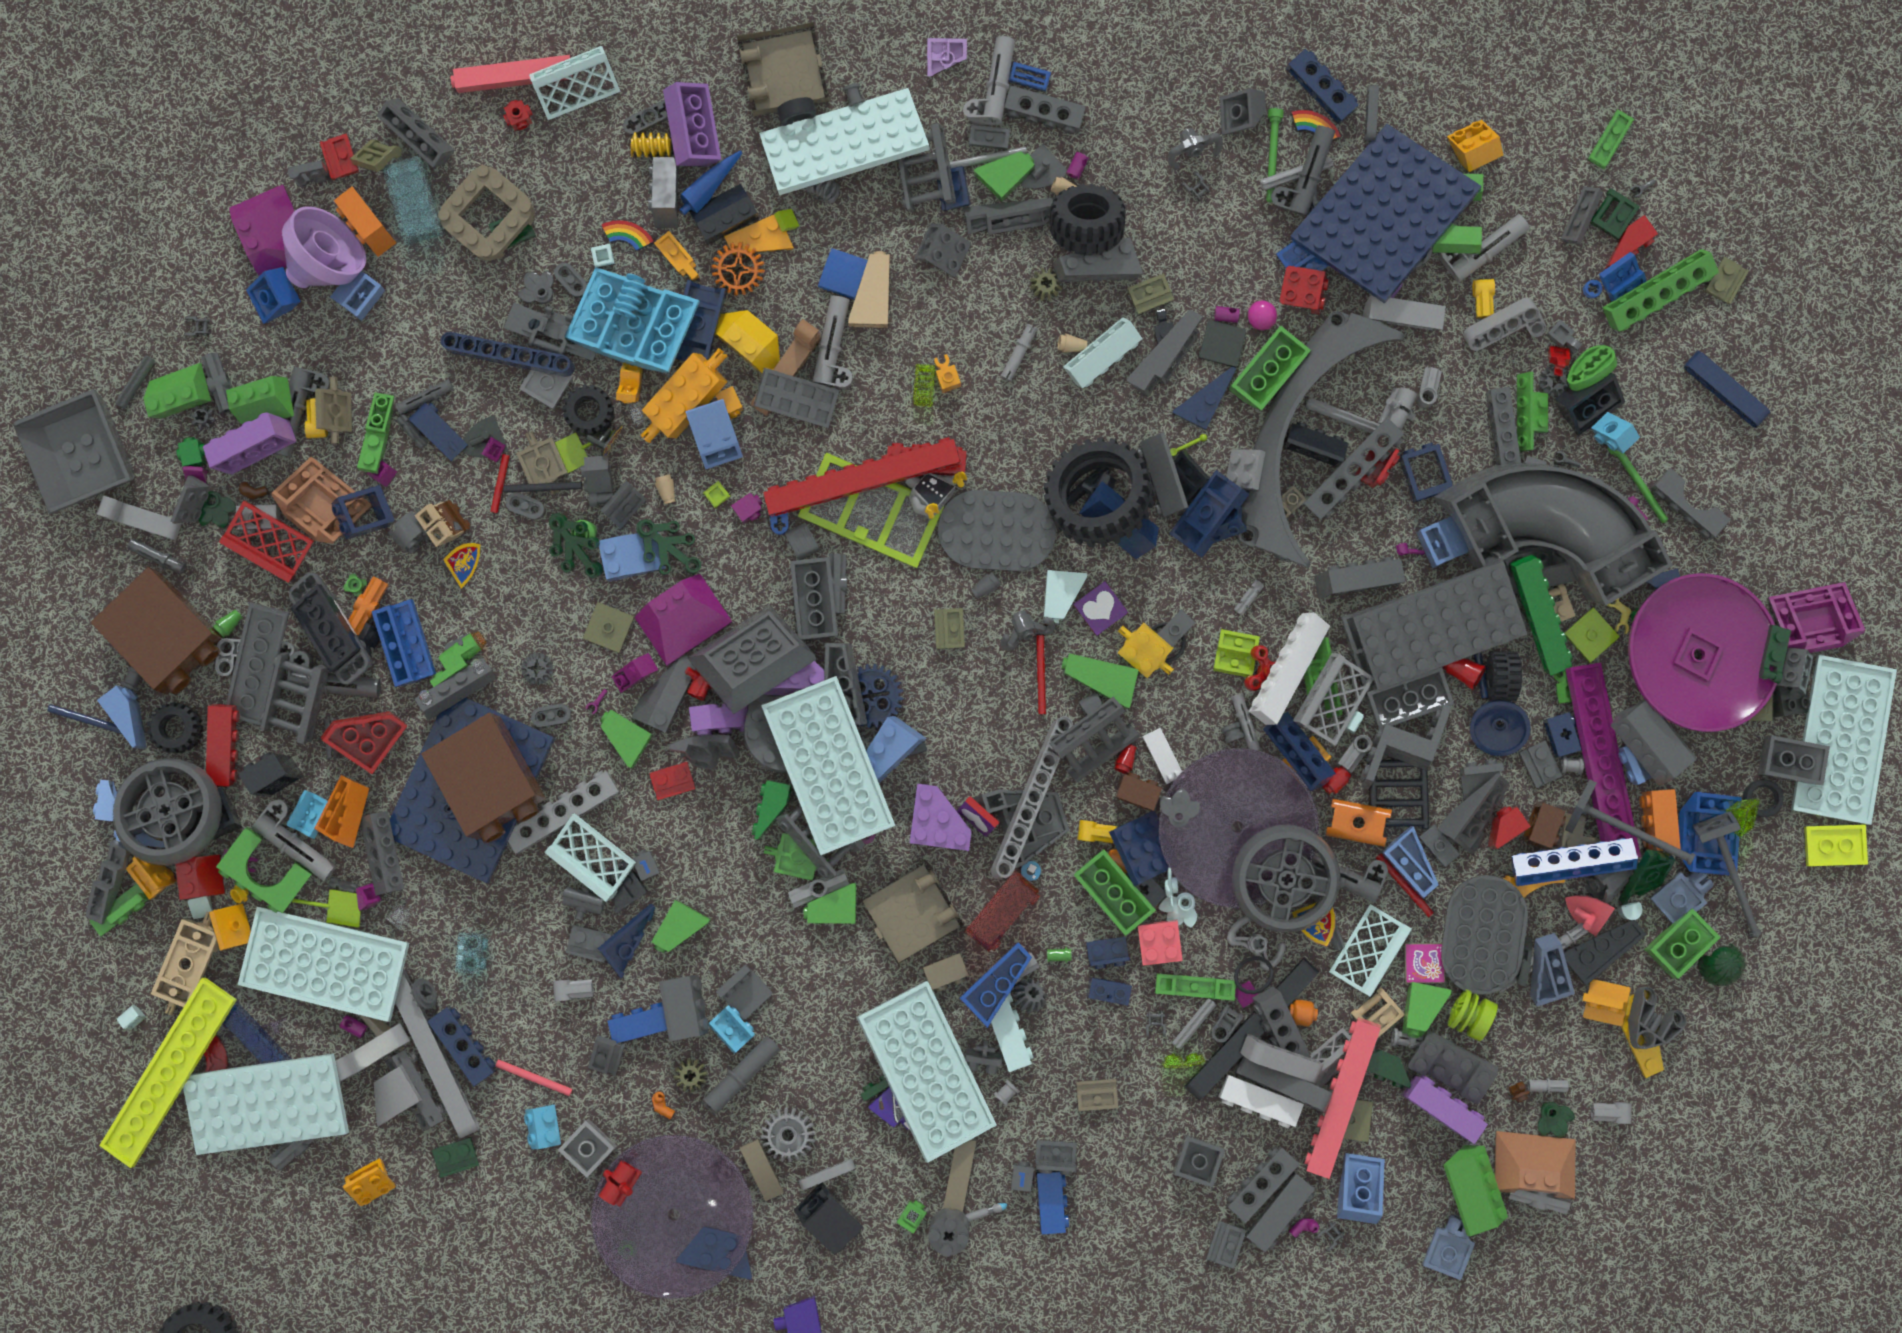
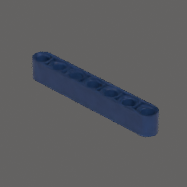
[441,332,575,377]

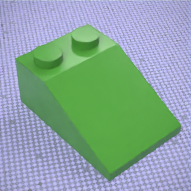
[1644,908,1721,979]

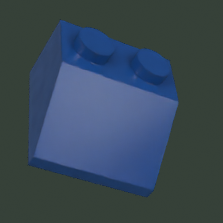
[246,267,301,324]

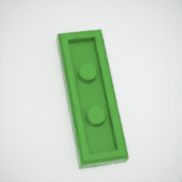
[1587,109,1634,169]

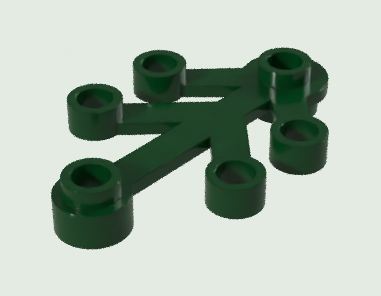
[549,513,603,578]
[636,519,701,576]

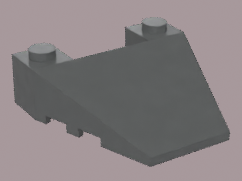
[973,789,1069,873]

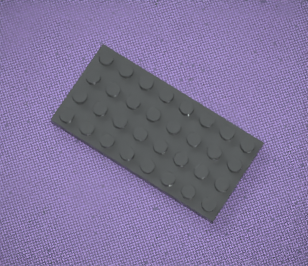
[1352,560,1527,690]

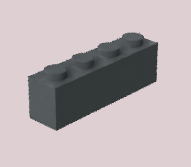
[1245,1172,1315,1252]

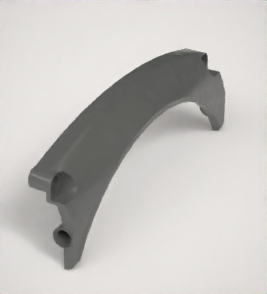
[1237,311,1405,569]

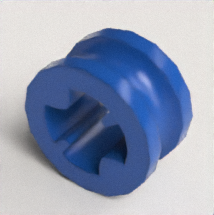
[1583,280,1602,299]

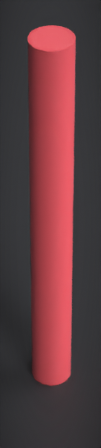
[495,1059,572,1096]

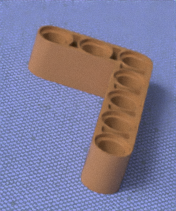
[750,319,821,416]

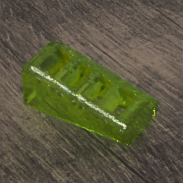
[913,364,935,407]

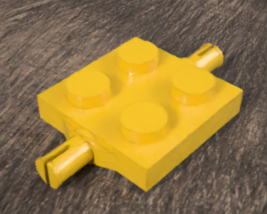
[1117,622,1174,678]

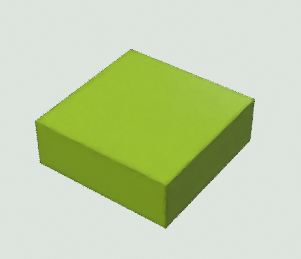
[774,209,799,232]
[703,481,731,509]

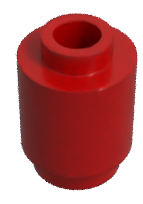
[1322,766,1351,795]

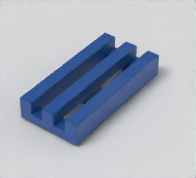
[1008,62,1051,92]

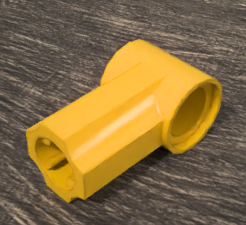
[1472,279,1495,319]
[305,398,328,438]
[1077,820,1118,843]

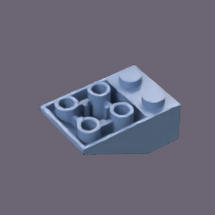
[685,399,743,469]
[1416,517,1468,568]

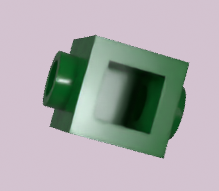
[176,437,207,467]

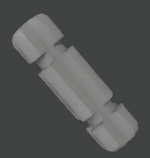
[1234,580,1264,615]

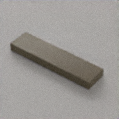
[943,1140,976,1212]

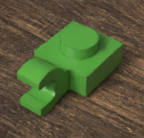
[1553,670,1572,703]

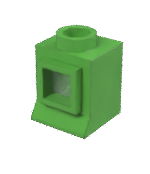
[897,1200,927,1234]

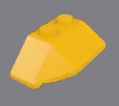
[715,310,780,374]

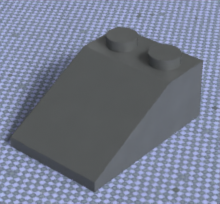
[1758,735,1830,786]

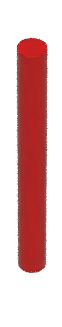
[1036,635,1046,715]
[1375,853,1434,918]

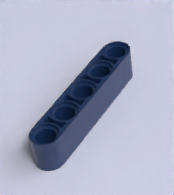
[1683,351,1770,428]

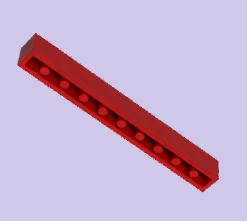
[763,437,961,517]

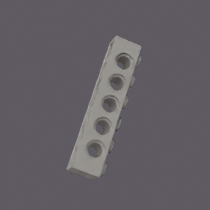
[508,771,621,854]

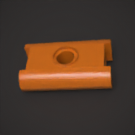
[1326,799,1392,847]

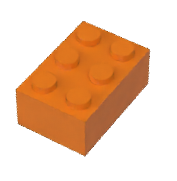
[1639,789,1681,851]

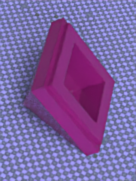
[482,437,506,463]

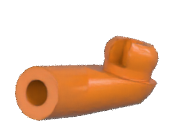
[652,1092,675,1120]

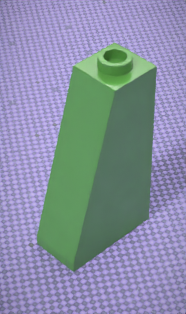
[1061,653,1139,709]

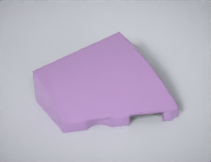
[927,38,967,76]

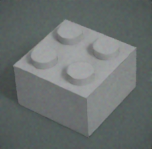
[558,1118,617,1178]

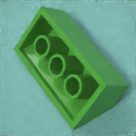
[1229,326,1311,411]
[1074,849,1156,936]
[1443,1145,1508,1236]

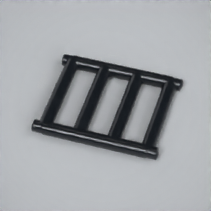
[1368,760,1429,829]

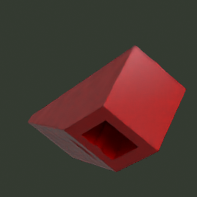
[1605,215,1658,269]

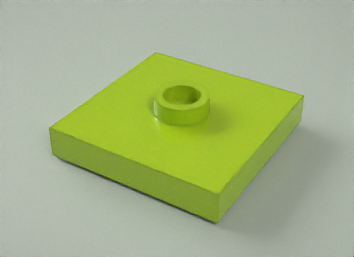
[1564,607,1620,663]

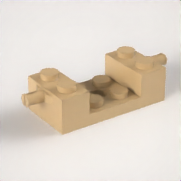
[151,912,219,1016]

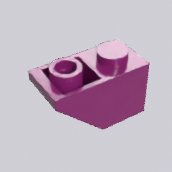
[611,653,658,693]

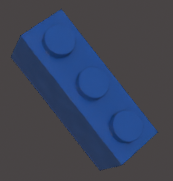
[607,1002,667,1043]
[1036,1170,1069,1235]

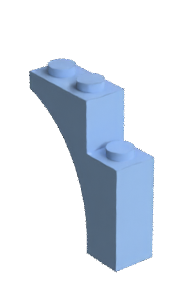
[93,780,171,848]

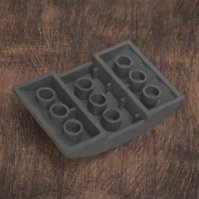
[1341,592,1454,729]

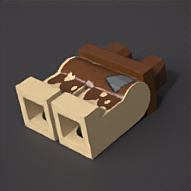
[415,499,471,547]

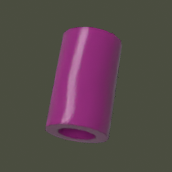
[1066,152,1089,180]
[1214,306,1240,323]
[339,1014,368,1039]

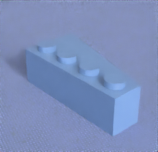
[866,716,926,783]

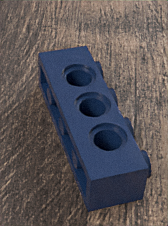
[1286,48,1359,125]
[1263,712,1336,791]
[427,1006,496,1087]

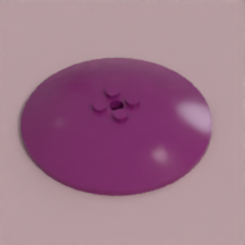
[1628,573,1777,732]

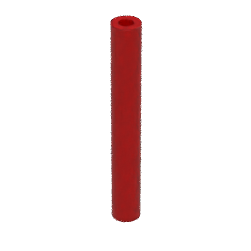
[490,454,510,513]

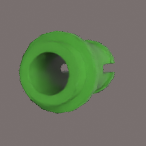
[1047,947,1071,963]

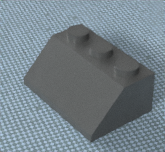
[659,974,709,1042]

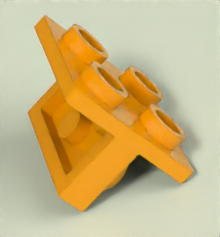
[126,857,177,900]
[1583,979,1631,1026]
[343,1158,396,1206]

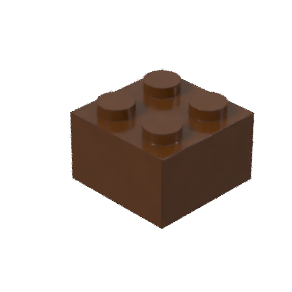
[1114,772,1162,812]
[1521,802,1566,849]

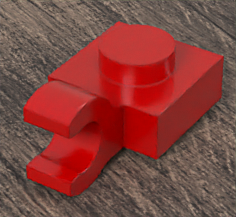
[1548,346,1570,376]

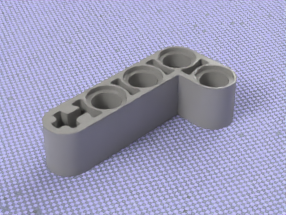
[1463,298,1546,351]
[97,496,182,541]
[215,638,298,677]
[336,1023,410,1082]
[1240,1034,1324,1083]

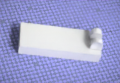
[1142,728,1184,784]

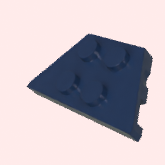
[676,1226,752,1280]

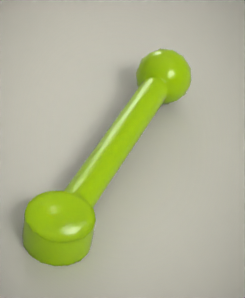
[1170,434,1207,456]

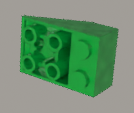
[752,780,792,840]

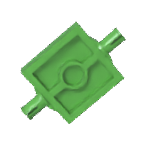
[764,833,828,881]

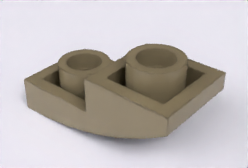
[1281,485,1307,518]

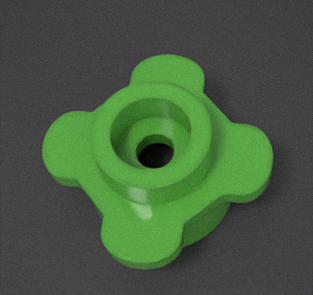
[343,574,367,597]

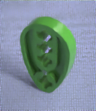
[1567,345,1617,391]

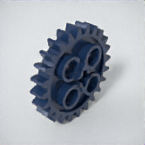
[857,664,905,728]

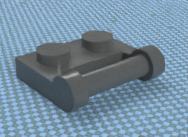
[288,160,330,187]

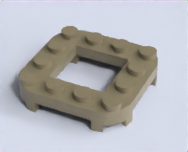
[438,165,534,261]

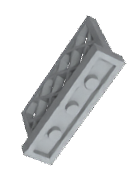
[1293,653,1373,746]

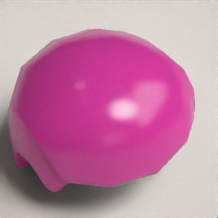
[1248,300,1277,331]

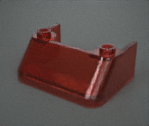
[964,870,1040,952]

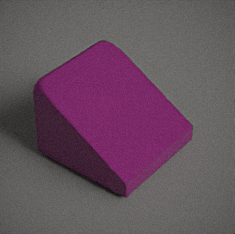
[367,460,397,487]
[183,466,207,483]
[356,883,382,911]
[1235,980,1258,1008]

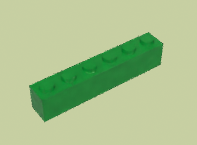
[1509,555,1573,676]

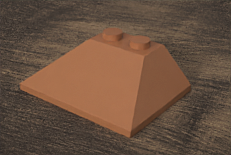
[271,456,372,544]
[1494,1131,1576,1199]

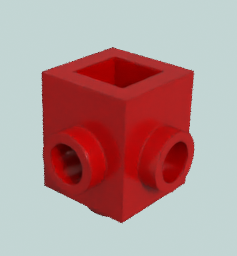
[503,100,533,131]

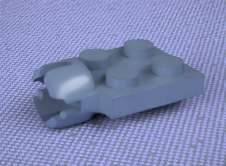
[1650,872,1714,924]
[1422,1215,1475,1280]

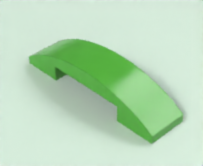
[1155,974,1236,1001]

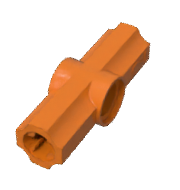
[348,576,389,636]

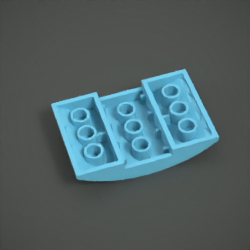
[565,268,700,372]

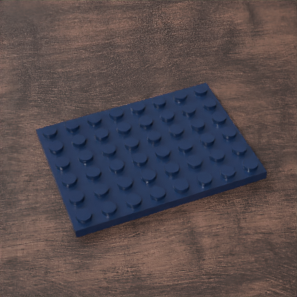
[1290,124,1482,304]
[390,698,555,884]

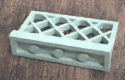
[529,46,620,120]
[545,813,636,902]
[1329,904,1412,997]

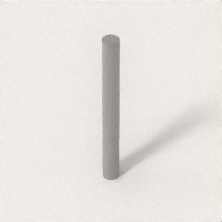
[949,147,1027,168]

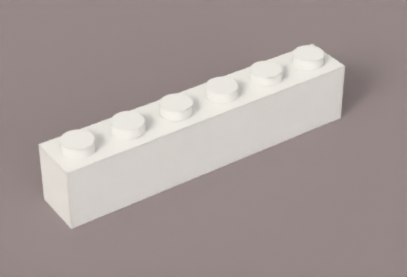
[1249,612,1330,725]

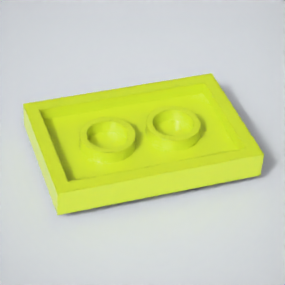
[1804,825,1868,866]

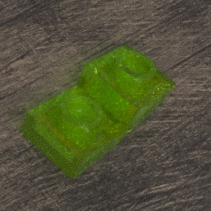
[1161,1052,1206,1069]

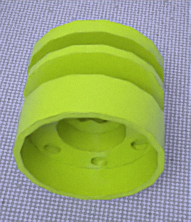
[1448,989,1498,1042]

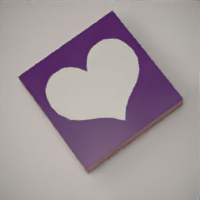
[1073,581,1128,636]
[957,796,999,837]

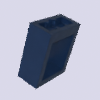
[1399,443,1453,503]
[331,485,395,540]
[1086,977,1132,1006]

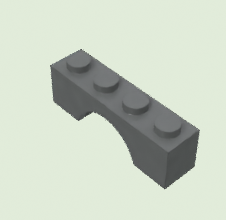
[1651,468,1731,539]

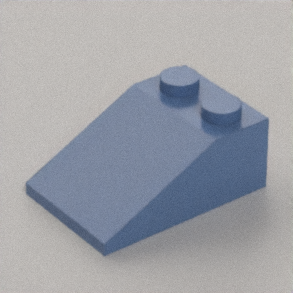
[599,532,666,582]
[97,686,147,750]
[1337,1153,1385,1224]

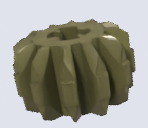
[1030,268,1062,301]
[673,1058,708,1093]

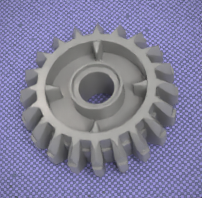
[761,1107,815,1162]

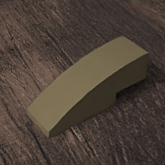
[740,1138,784,1201]

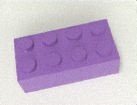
[663,82,721,167]
[203,413,296,475]
[1401,1075,1488,1144]

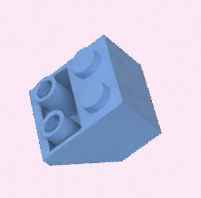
[330,271,385,321]

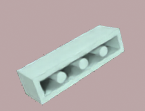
[1063,317,1142,389]
[991,993,1034,1072]

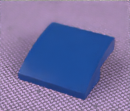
[1276,242,1329,271]
[818,248,868,300]
[1599,252,1647,301]

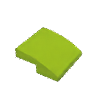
[1213,629,1260,677]

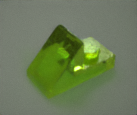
[1726,798,1760,837]

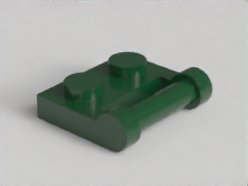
[1590,189,1640,240]

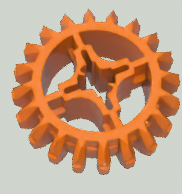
[712,242,765,295]

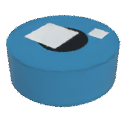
[1021,861,1041,881]

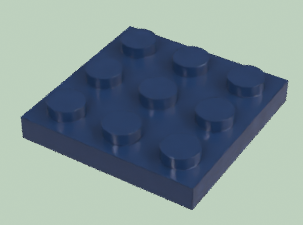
[1109,810,1179,886]

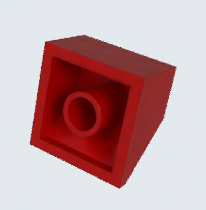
[1488,806,1531,849]
[175,854,225,900]

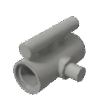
[1378,387,1417,431]

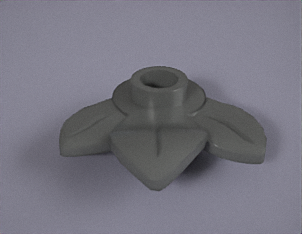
[518,271,554,304]
[1160,788,1200,828]

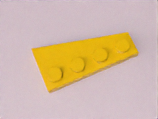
[1621,990,1664,1078]

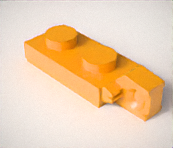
[654,231,699,282]

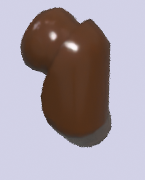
[238,481,269,500]

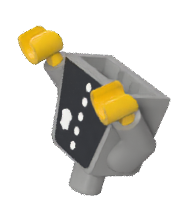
[905,472,967,520]

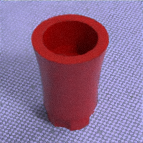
[1442,658,1486,690]

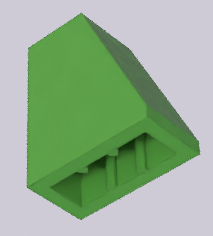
[974,151,1035,202]
[600,710,653,769]
[804,883,856,924]
[652,900,711,953]
[1402,982,1452,1038]

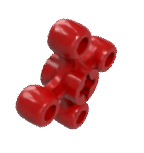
[1244,645,1279,691]

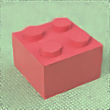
[1138,919,1183,966]

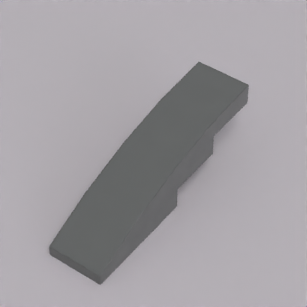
[86,840,130,924]

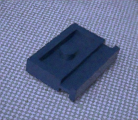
[937,166,971,212]

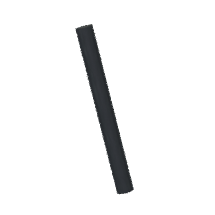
[503,481,583,493]

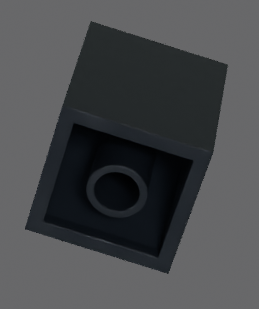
[794,1182,863,1255]

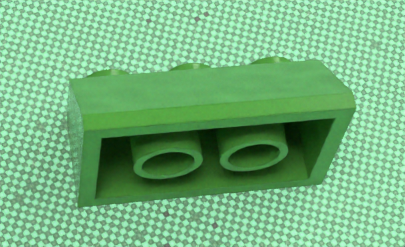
[143,363,211,419]
[226,376,294,425]

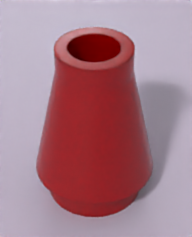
[1114,744,1137,775]

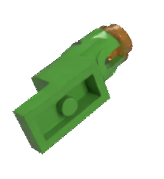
[430,631,487,687]

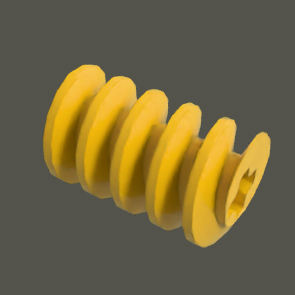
[631,132,672,158]

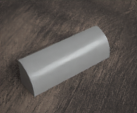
[1363,295,1446,331]

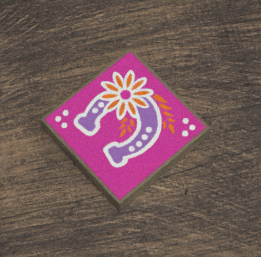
[1404,943,1445,983]

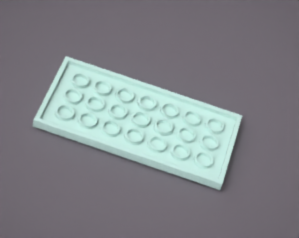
[759,88,930,195]
[1791,655,1897,825]
[761,676,895,855]
[238,907,410,1022]
[856,981,996,1163]
[183,1054,349,1155]

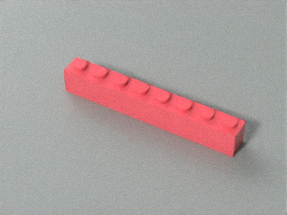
[1304,1017,1381,1179]

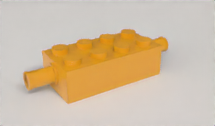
[641,348,728,443]

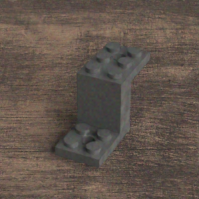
[1359,704,1451,789]

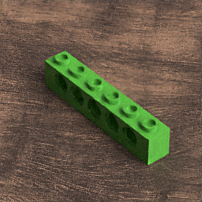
[1602,249,1719,332]

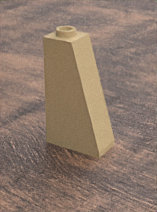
[848,251,890,328]

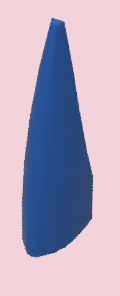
[679,151,742,215]

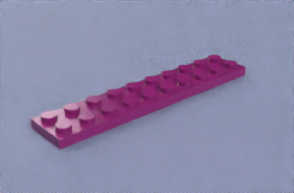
[1565,662,1641,857]

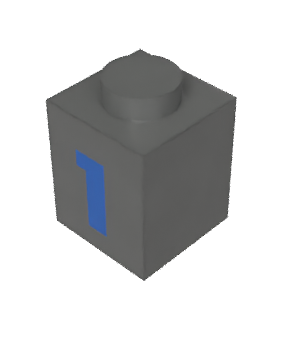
[633,849,661,881]
[1010,1161,1034,1192]

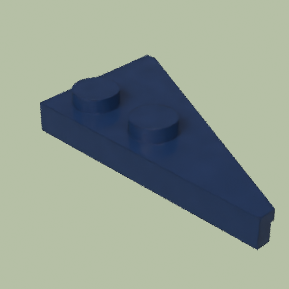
[1172,367,1236,430]
[597,904,656,978]

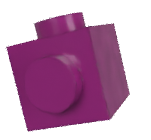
[731,492,763,524]

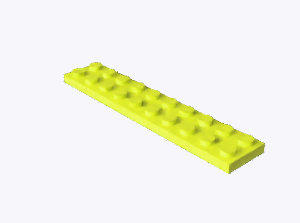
[99,977,237,1168]

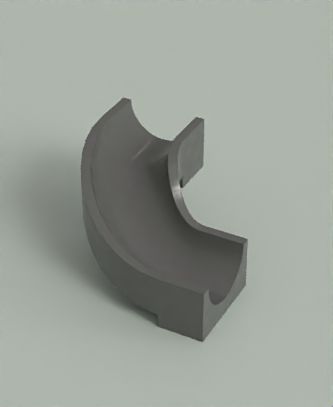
[1434,463,1673,606]

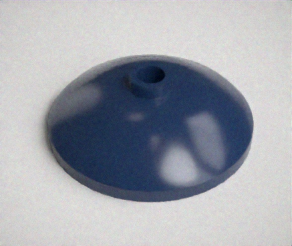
[1470,700,1531,756]

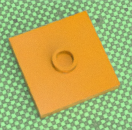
[209,904,251,951]

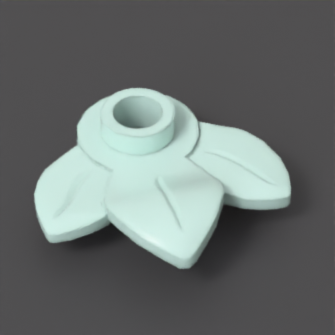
[1165,868,1178,907]
[1159,892,1197,928]

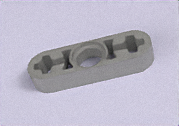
[798,1158,856,1190]

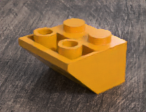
[1447,120,1503,172]

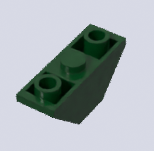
[1365,1049,1411,1089]

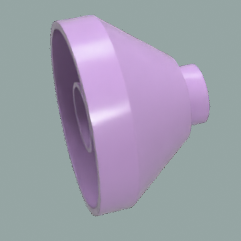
[282,207,366,288]

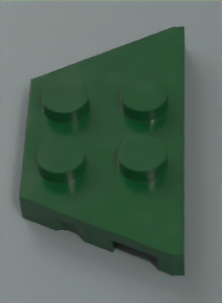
[1619,849,1676,905]

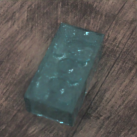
[383,155,445,246]

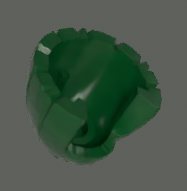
[1698,943,1746,986]

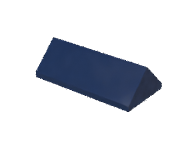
[1079,481,1159,559]

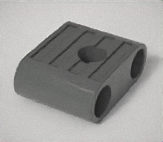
[784,522,820,560]

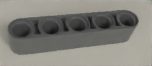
[1235,1056,1333,1113]

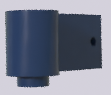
[409,402,468,461]

